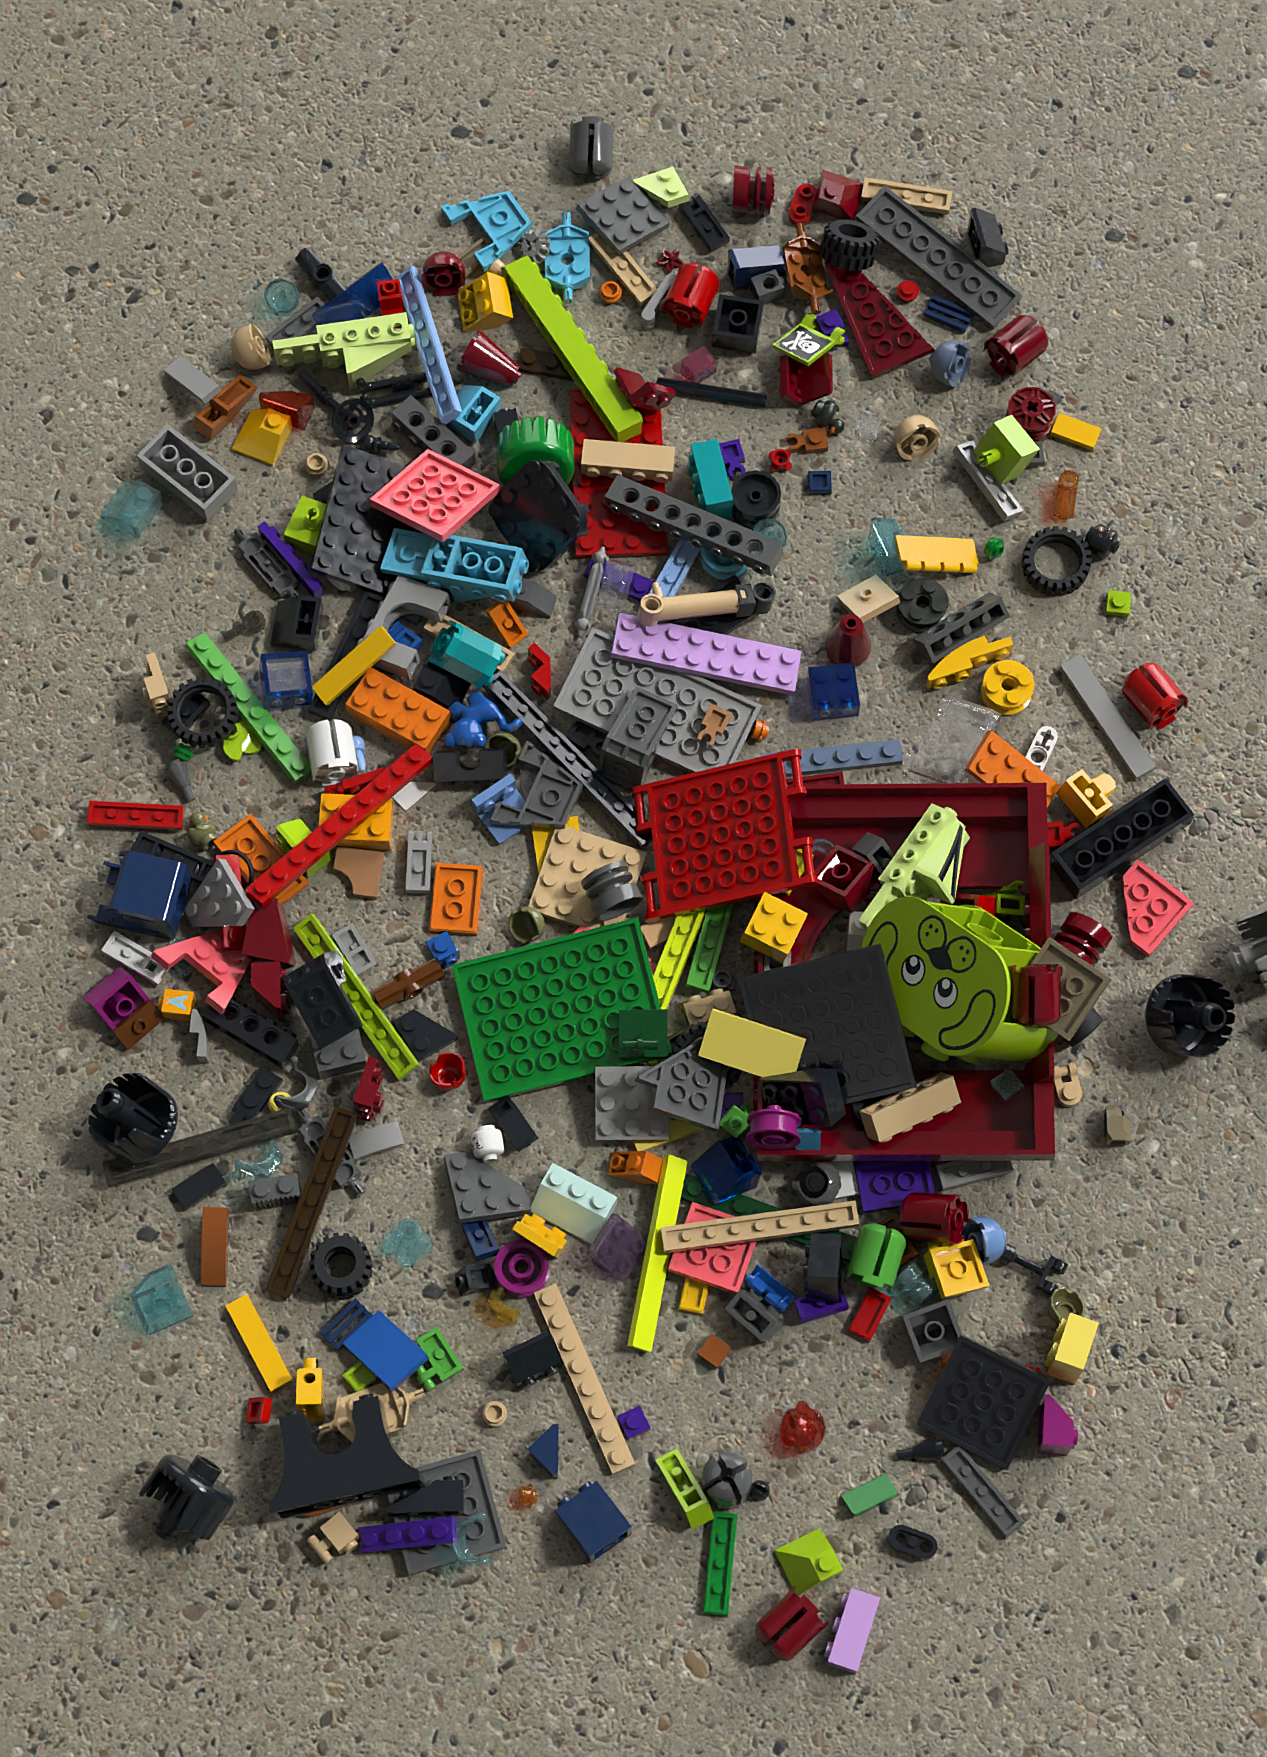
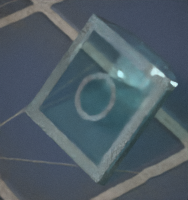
[130,1263,193,1336]

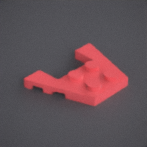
[151,930,252,1015]

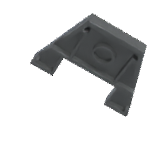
[490,741,583,829]

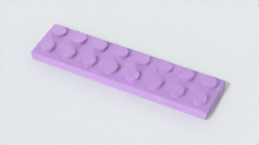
[611,613,801,696]

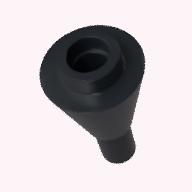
[897,1436,944,1461]

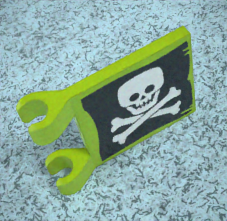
[773,313,845,366]

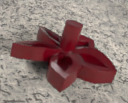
[656,249,683,274]

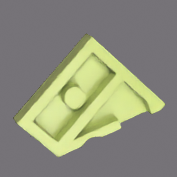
[633,167,689,208]

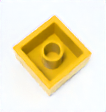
[739,892,808,963]

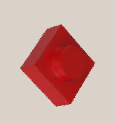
[245,1397,272,1425]

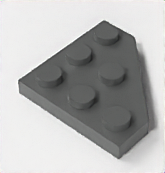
[443,1152,531,1224]

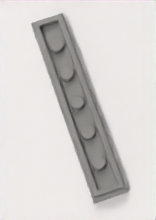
[1060,654,1156,781]

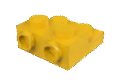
[513,1213,569,1258]
[923,1239,989,1299]

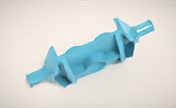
[545,212,590,303]

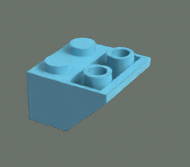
[438,385,501,444]

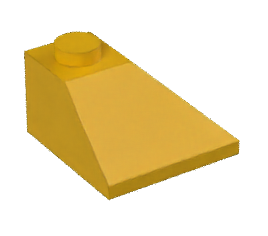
[232,408,292,466]

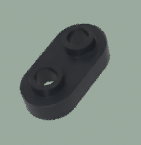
[888,1525,938,1560]

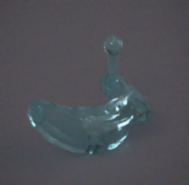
[232,1133,283,1179]
[453,1512,493,1565]

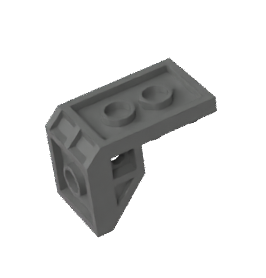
[598,686,678,791]

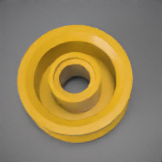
[981,660,1034,715]

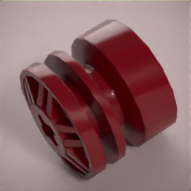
[732,165,775,215]
[1005,387,1056,443]
[1054,912,1112,968]

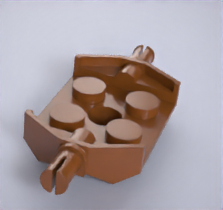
[782,223,834,315]

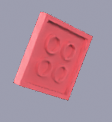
[668,1202,757,1295]

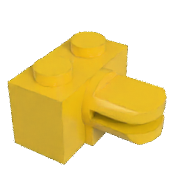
[1056,769,1116,829]

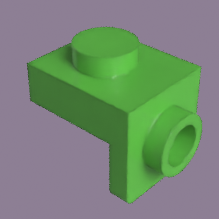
[719,1103,752,1138]

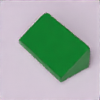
[842,1474,898,1518]

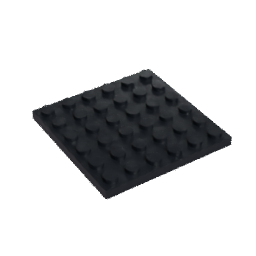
[738,943,918,1104]

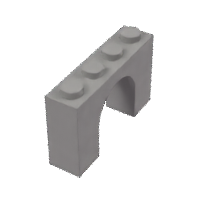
[357,575,451,680]

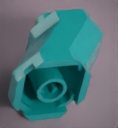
[428,620,505,688]

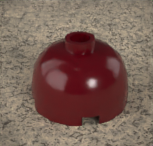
[421,251,466,296]

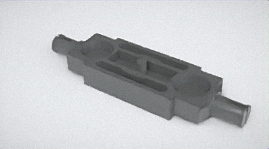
[234,526,300,598]
[295,1109,365,1197]

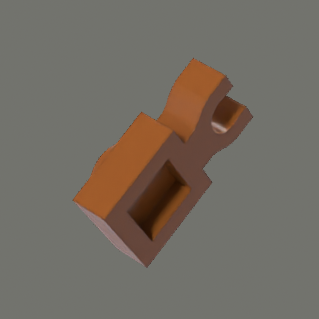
[787,427,828,454]

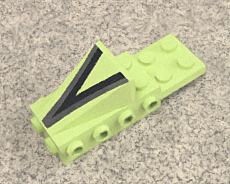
[858,804,970,931]

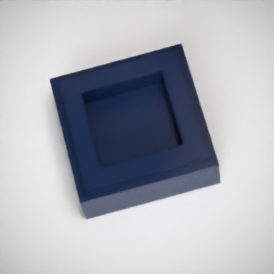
[808,470,832,495]

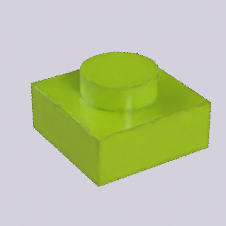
[1105,590,1131,617]

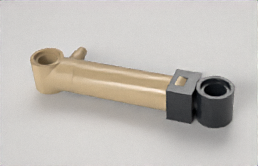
[637,582,776,626]

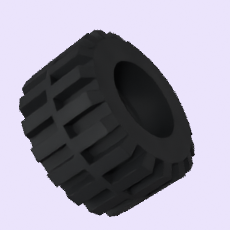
[819,220,880,271]
[309,1233,373,1300]

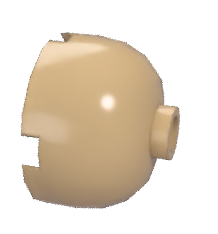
[229,324,271,370]
[894,415,941,460]

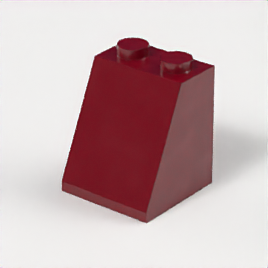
[241,898,296,966]

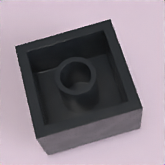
[712,294,764,353]
[803,1233,843,1303]

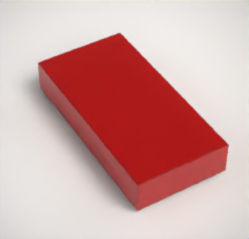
[848,1287,892,1343]

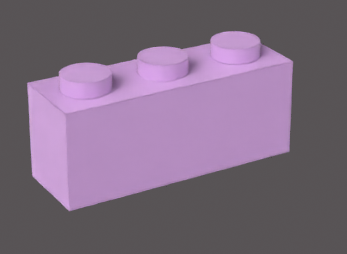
[824,1588,880,1674]

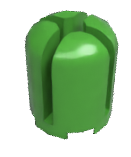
[845,1223,906,1292]

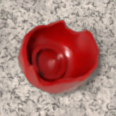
[429,1052,466,1091]

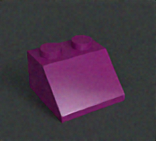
[83,966,155,1031]
[1037,1394,1078,1456]

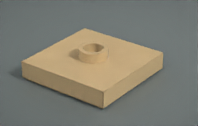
[837,575,901,623]

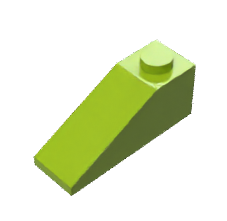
[655,1449,714,1530]

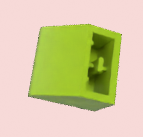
[275,819,331,878]

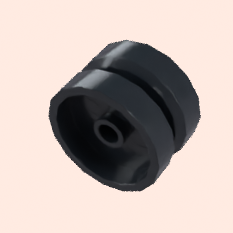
[731,470,781,530]

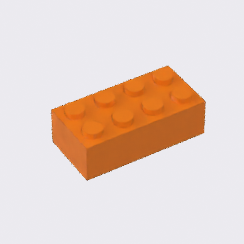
[345,667,451,754]

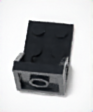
[283,950,363,1050]

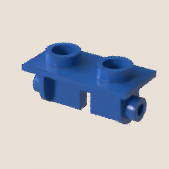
[744,1265,796,1313]

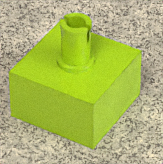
[973,415,1040,485]
[284,496,326,556]

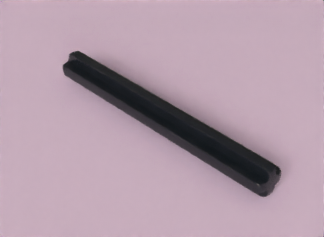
[656,377,767,407]

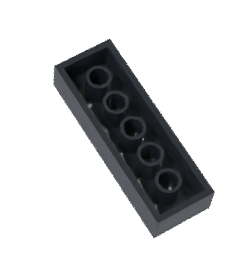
[1050,778,1195,899]

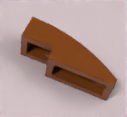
[193,375,257,441]
[201,1207,230,1287]

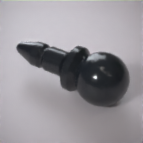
[360,435,400,453]

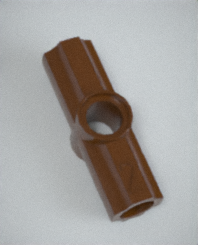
[371,958,445,1010]

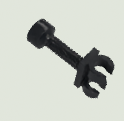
[999,1243,1068,1296]

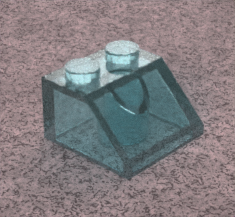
[100,480,164,539]
[868,517,906,577]

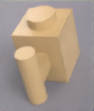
[307,1511,359,1565]

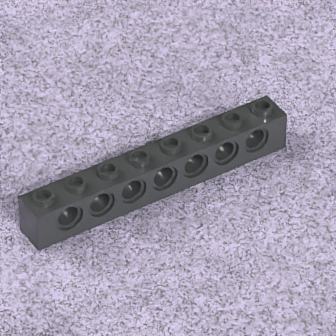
[605,474,783,576]

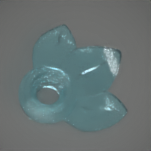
[383,1218,433,1267]

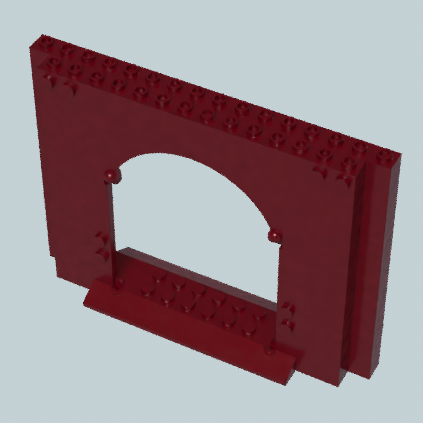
[753,782,1055,1161]

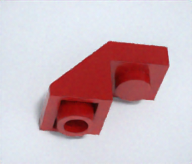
[377,279,404,329]
[527,643,551,700]

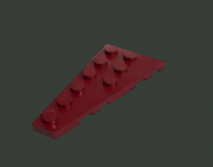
[824,261,935,379]

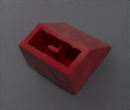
[251,961,289,1022]

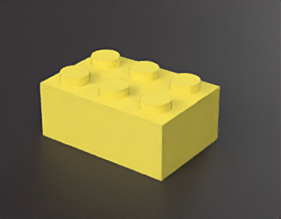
[1044,1313,1099,1384]

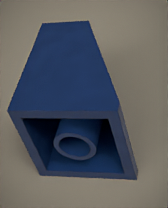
[555,1481,632,1563]

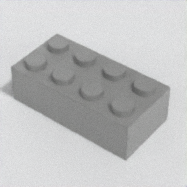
[137,424,238,521]

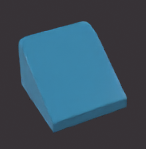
[795,1128,821,1150]

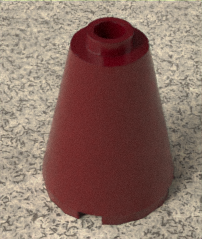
[456,330,522,386]
[825,614,871,668]

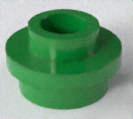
[984,537,1004,560]
[172,743,195,762]

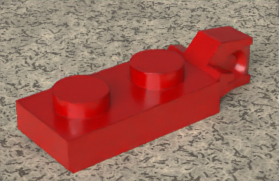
[324,767,387,795]

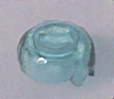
[264,278,300,314]
[753,518,788,549]

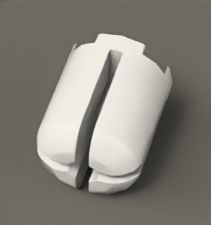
[306,719,359,786]

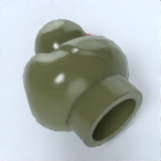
[187,812,218,850]

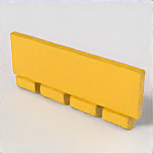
[894,535,979,573]

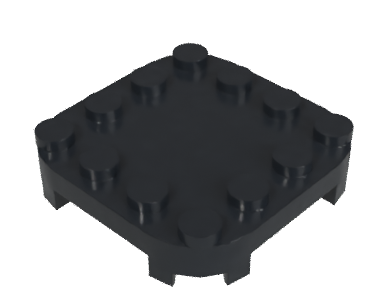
[488,459,590,572]

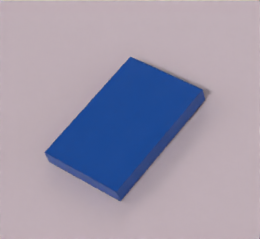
[343,1310,429,1392]

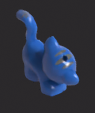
[443,691,522,749]

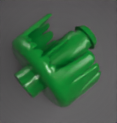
[497,416,574,485]

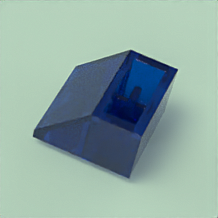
[691,1136,762,1204]

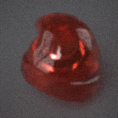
[780,1401,826,1454]

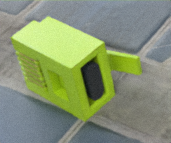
[983,881,1025,916]

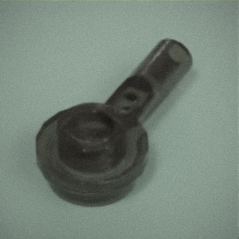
[222,610,266,642]

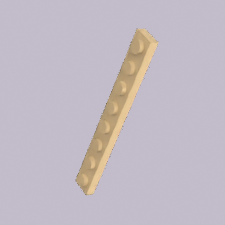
[660,1201,859,1253]
[534,1283,635,1475]

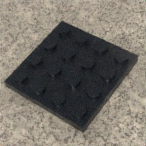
[917,1334,1052,1470]

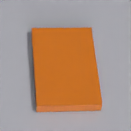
[429,863,483,936]

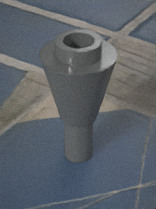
[165,759,196,803]

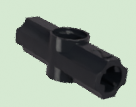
[295,247,352,308]

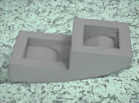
[331,923,377,975]
[189,1009,209,1063]
[349,1121,405,1161]

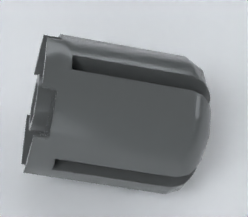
[569,116,614,180]
[701,1452,753,1510]

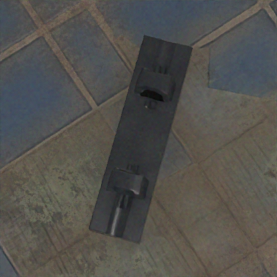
[130,830,214,884]

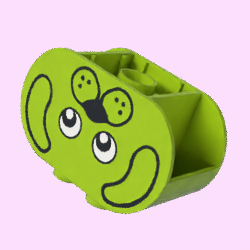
[861,896,1058,1064]

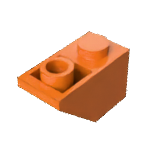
[607,1151,663,1184]

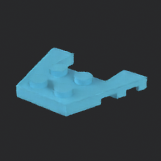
[441,191,532,272]

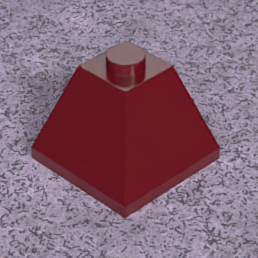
[812,170,864,221]
[814,845,875,913]

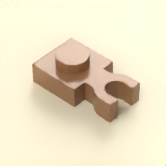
[696,703,732,749]

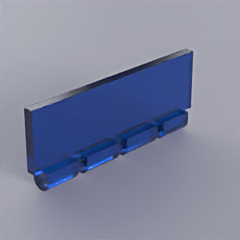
[312,262,393,325]

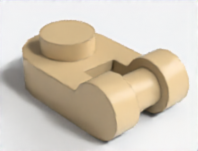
[1054,1062,1082,1108]

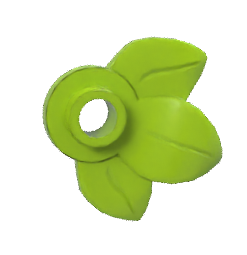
[223,720,261,761]

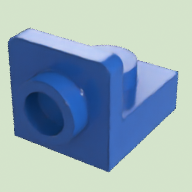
[426,931,460,967]

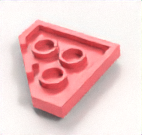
[1122,859,1194,957]

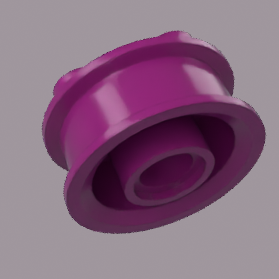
[746,1105,801,1150]
[494,1239,549,1298]

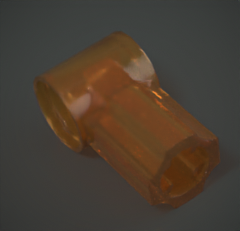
[1054,470,1079,520]

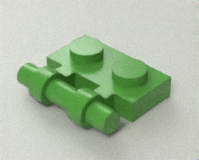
[415,1327,464,1392]

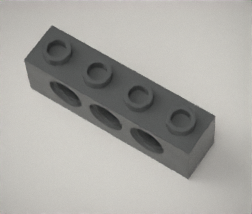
[391,395,475,469]
[913,592,1010,663]

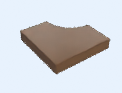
[333,846,385,899]

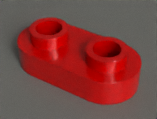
[789,184,817,225]

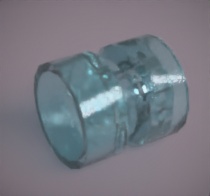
[894,1262,938,1309]

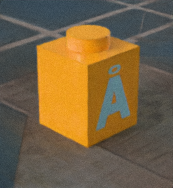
[158,989,196,1021]

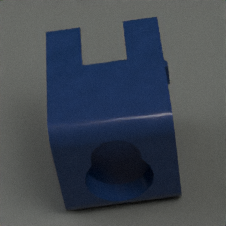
[87,851,192,940]

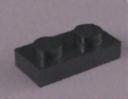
[161,693,211,735]

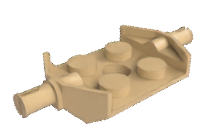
[318,1383,426,1443]

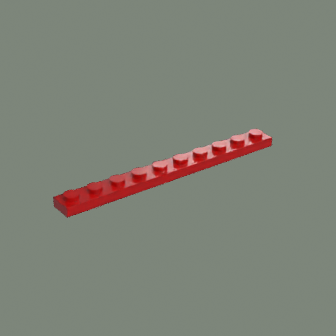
[245,744,433,908]

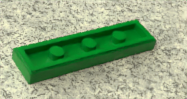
[703,1512,738,1617]

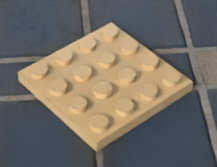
[529,826,647,929]

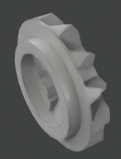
[518,229,550,264]

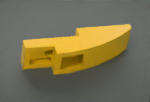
[926,635,1013,690]

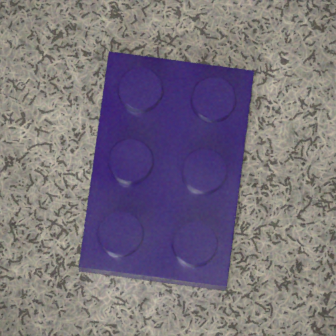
[854,1161,934,1213]

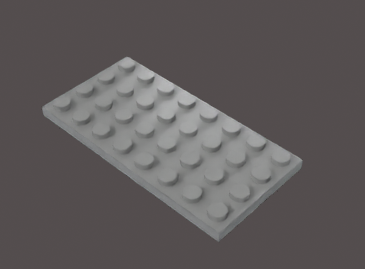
[553,627,762,773]

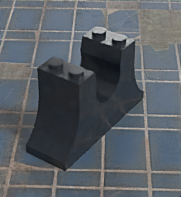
[268,1394,425,1520]

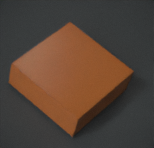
[697,1333,732,1369]

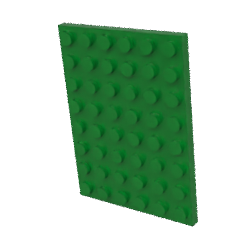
[452,917,672,1103]

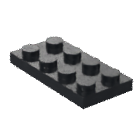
[662,574,759,635]

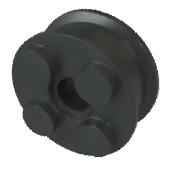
[896,578,949,633]

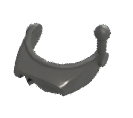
[274,1056,320,1112]

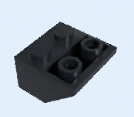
[270,595,324,651]

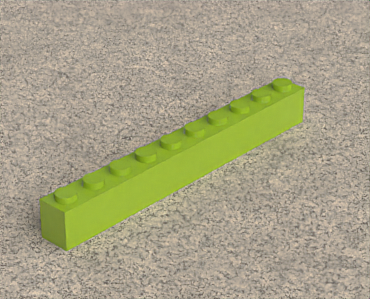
[504,255,643,442]

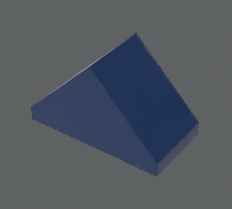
[528,1424,559,1478]

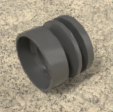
[581,861,643,921]

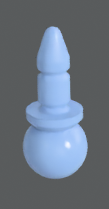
[353,736,366,772]

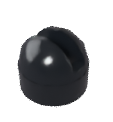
[750,1480,770,1501]

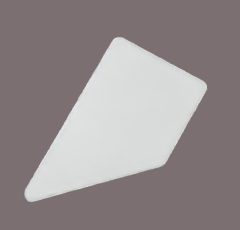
[393,782,436,810]

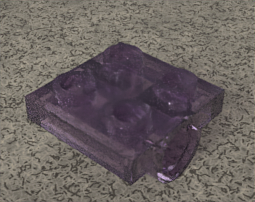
[586,1213,648,1282]

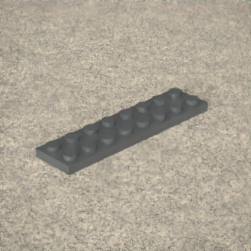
[856,186,1022,330]

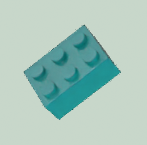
[687,439,733,520]

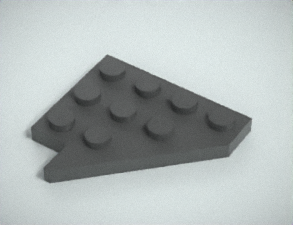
[635,1037,728,1132]

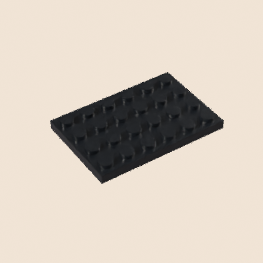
[309,444,415,598]

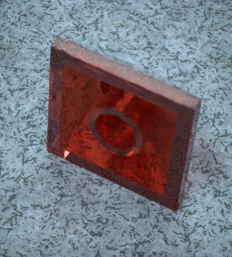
[258,391,315,431]

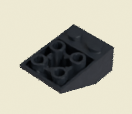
[759,1068,846,1127]

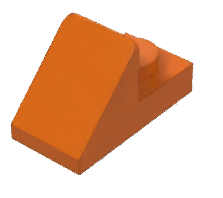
[485,600,528,648]

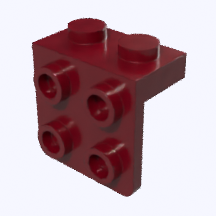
[779,353,833,407]
[613,367,677,412]

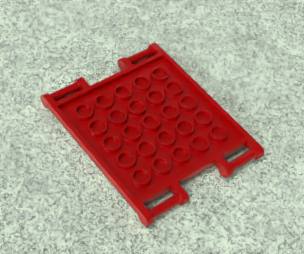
[631,749,818,923]

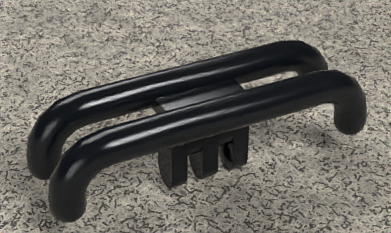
[356,372,432,407]

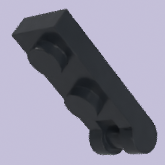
[678,193,730,252]

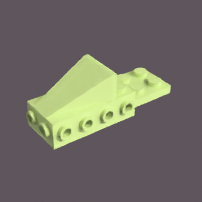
[272,312,416,389]

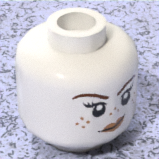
[471,1125,504,1163]

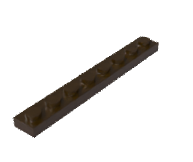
[265,1106,359,1299]

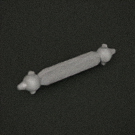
[574,547,609,636]

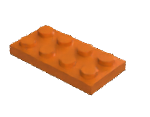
[964,730,1060,808]
[213,813,309,905]

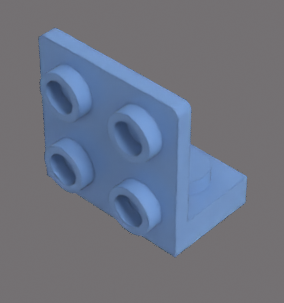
[471,774,527,844]

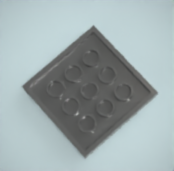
[388,1450,507,1576]

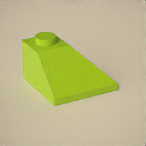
[774,1528,843,1596]

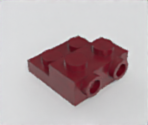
[353,1057,385,1122]

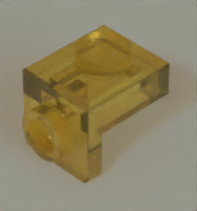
[487,1285,521,1325]

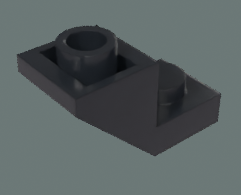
[488,1096,539,1152]

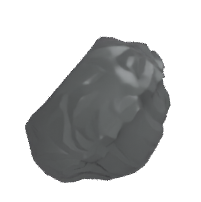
[792,1161,841,1207]

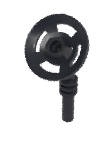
[298,370,374,443]

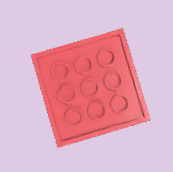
[370,449,500,542]

